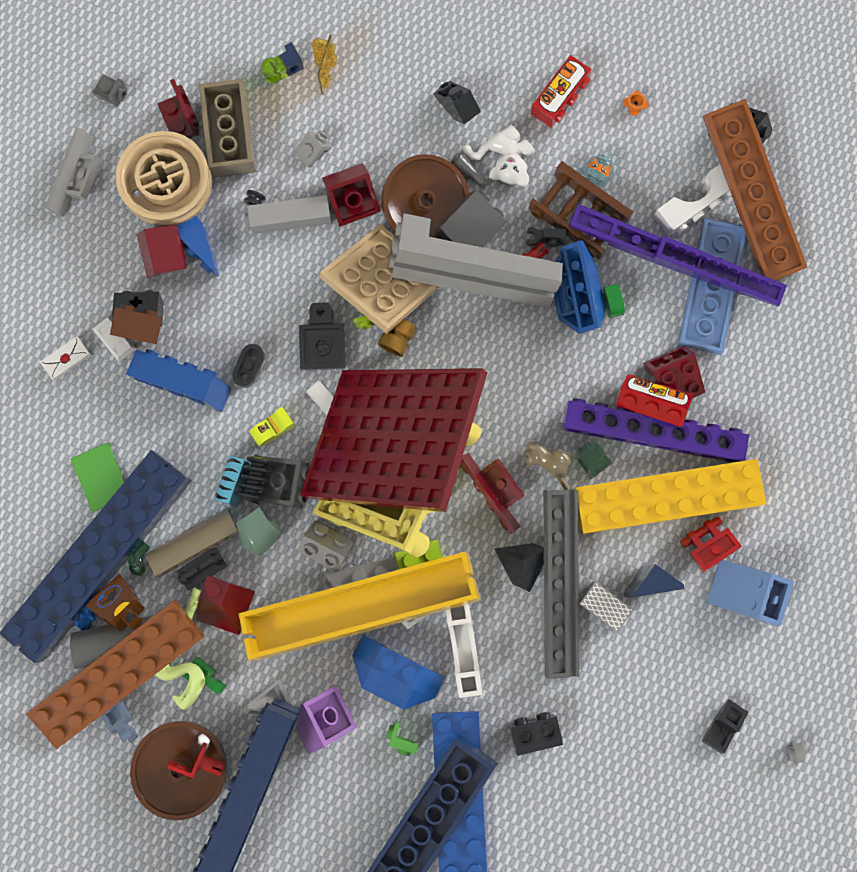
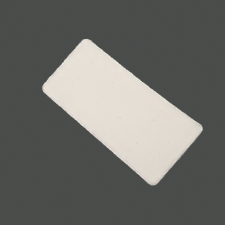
[306,381,334,415]

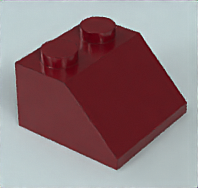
[322,163,381,227]

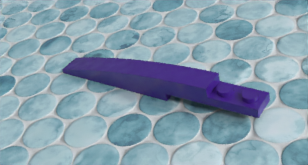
[568,204,787,306]

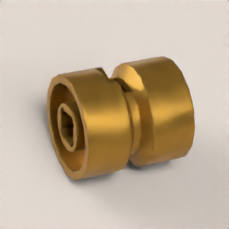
[377,319,417,357]

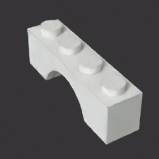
[653,164,731,237]
[446,604,483,698]

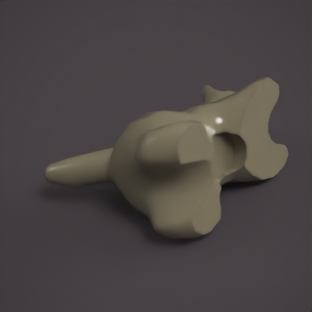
[524,441,572,490]

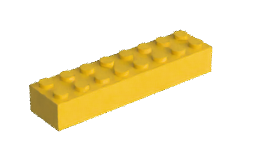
[573,459,767,535]

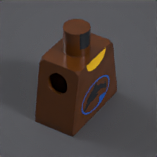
[85,574,144,631]

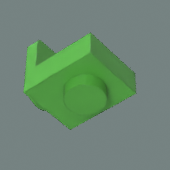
[386,720,419,756]

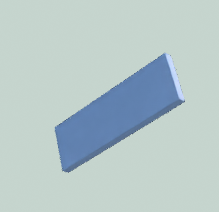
[677,218,746,355]

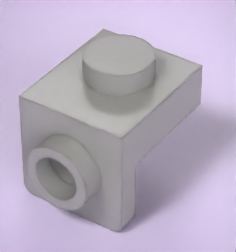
[293,132,332,167]

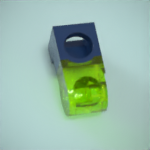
[261,42,304,83]

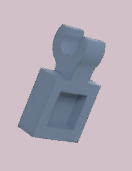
[101,700,138,743]

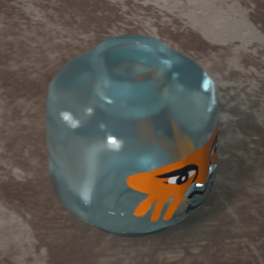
[582,154,614,188]

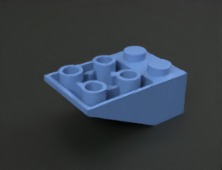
[706,560,794,626]

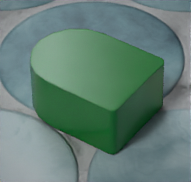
[602,284,625,318]

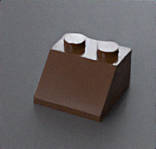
[110,304,162,345]

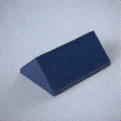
[624,564,685,597]

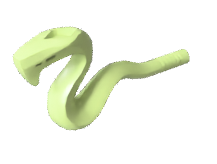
[155,588,205,710]

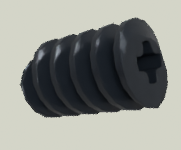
[234,454,276,505]

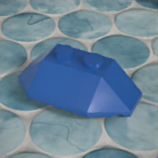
[554,240,606,334]
[352,635,445,710]

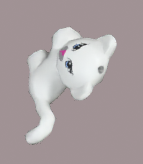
[462,124,535,187]

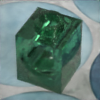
[575,441,613,479]

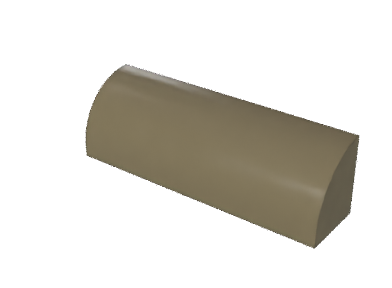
[147,508,239,577]

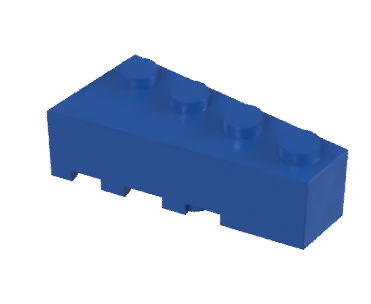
[126,349,232,412]

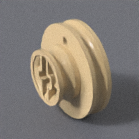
[116,131,212,226]

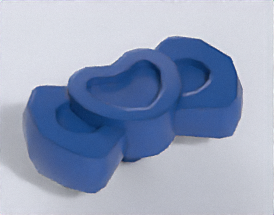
[74,606,97,630]

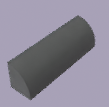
[70,615,153,669]

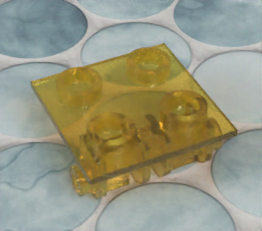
[312,34,337,95]

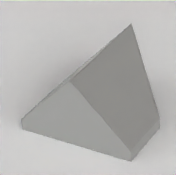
[242,679,292,716]

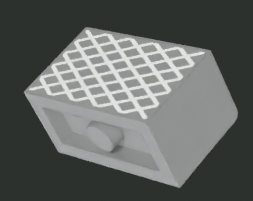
[579,581,633,633]

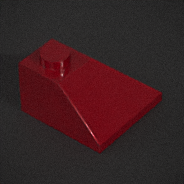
[196,576,255,635]

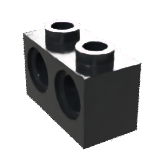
[509,711,564,756]

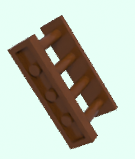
[528,161,633,259]

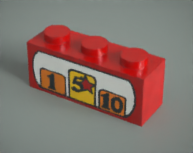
[530,55,592,128]
[616,374,693,427]

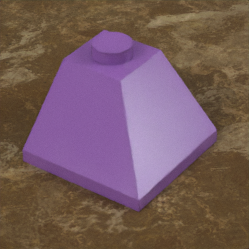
[298,685,357,754]

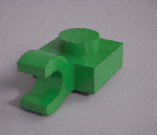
[182,657,226,694]

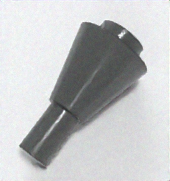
[450,153,487,187]

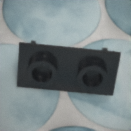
[176,547,227,591]

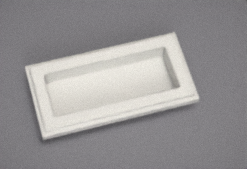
[92,315,137,363]

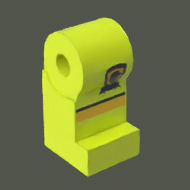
[249,407,296,447]

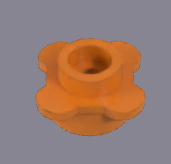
[622,91,649,116]

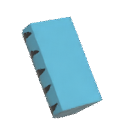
[214,456,251,507]

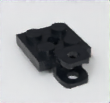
[299,302,346,371]

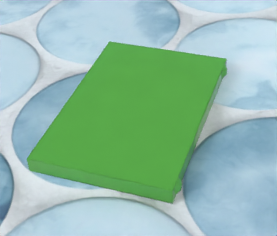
[70,442,125,513]

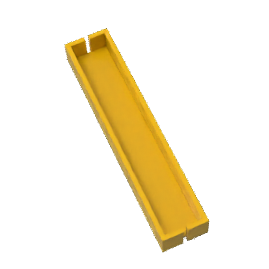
[239,552,481,661]

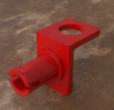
[167,742,225,778]

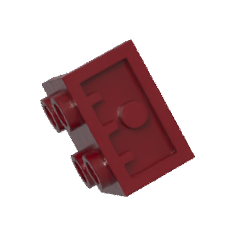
[157,79,200,139]
[643,345,705,398]

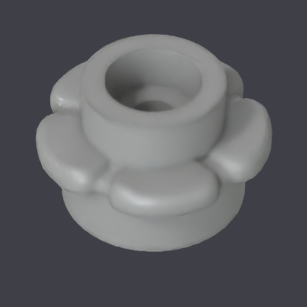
[786,741,805,766]

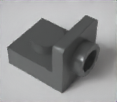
[92,74,128,107]

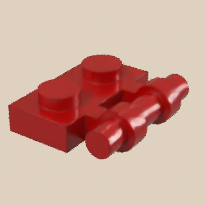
[680,516,742,573]

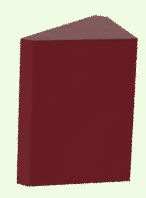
[136,224,187,278]

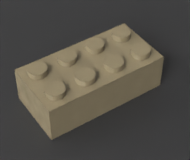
[199,79,257,178]

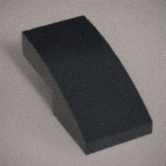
[702,699,749,754]

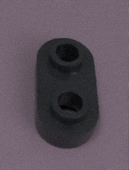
[232,344,265,388]

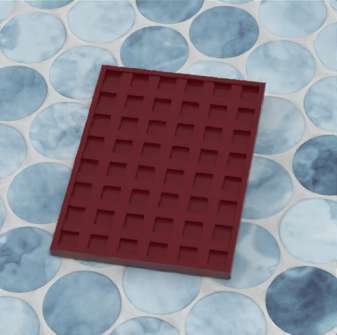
[300,368,488,512]

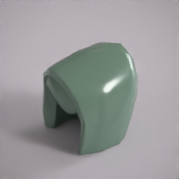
[235,507,282,556]

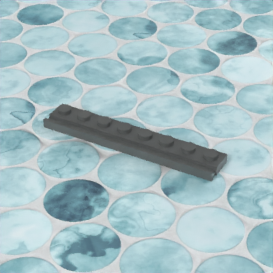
[543,490,579,679]

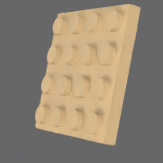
[319,224,440,334]

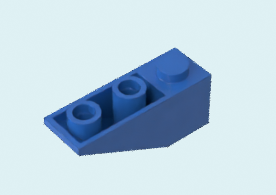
[177,216,219,277]

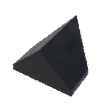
[494,543,544,592]

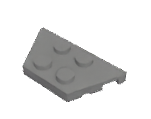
[325,557,397,587]

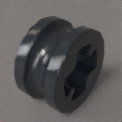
[244,190,266,205]

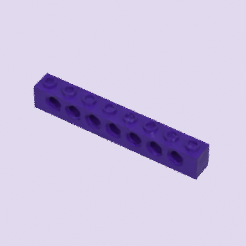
[562,398,750,463]

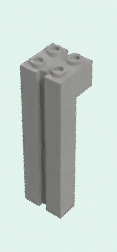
[389,214,563,308]

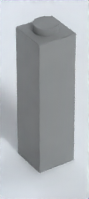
[245,195,332,234]

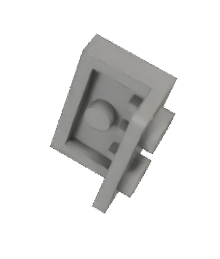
[298,520,355,572]

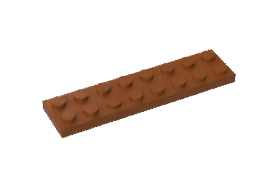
[702,99,807,280]
[26,599,205,750]

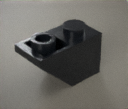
[433,81,481,124]

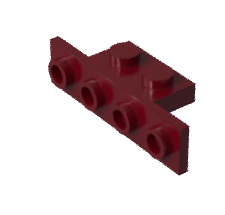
[460,453,525,534]

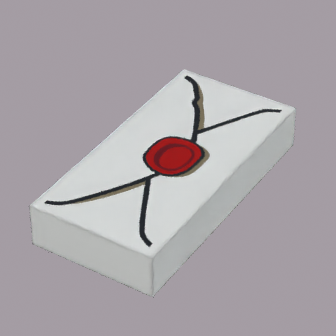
[40,336,92,381]

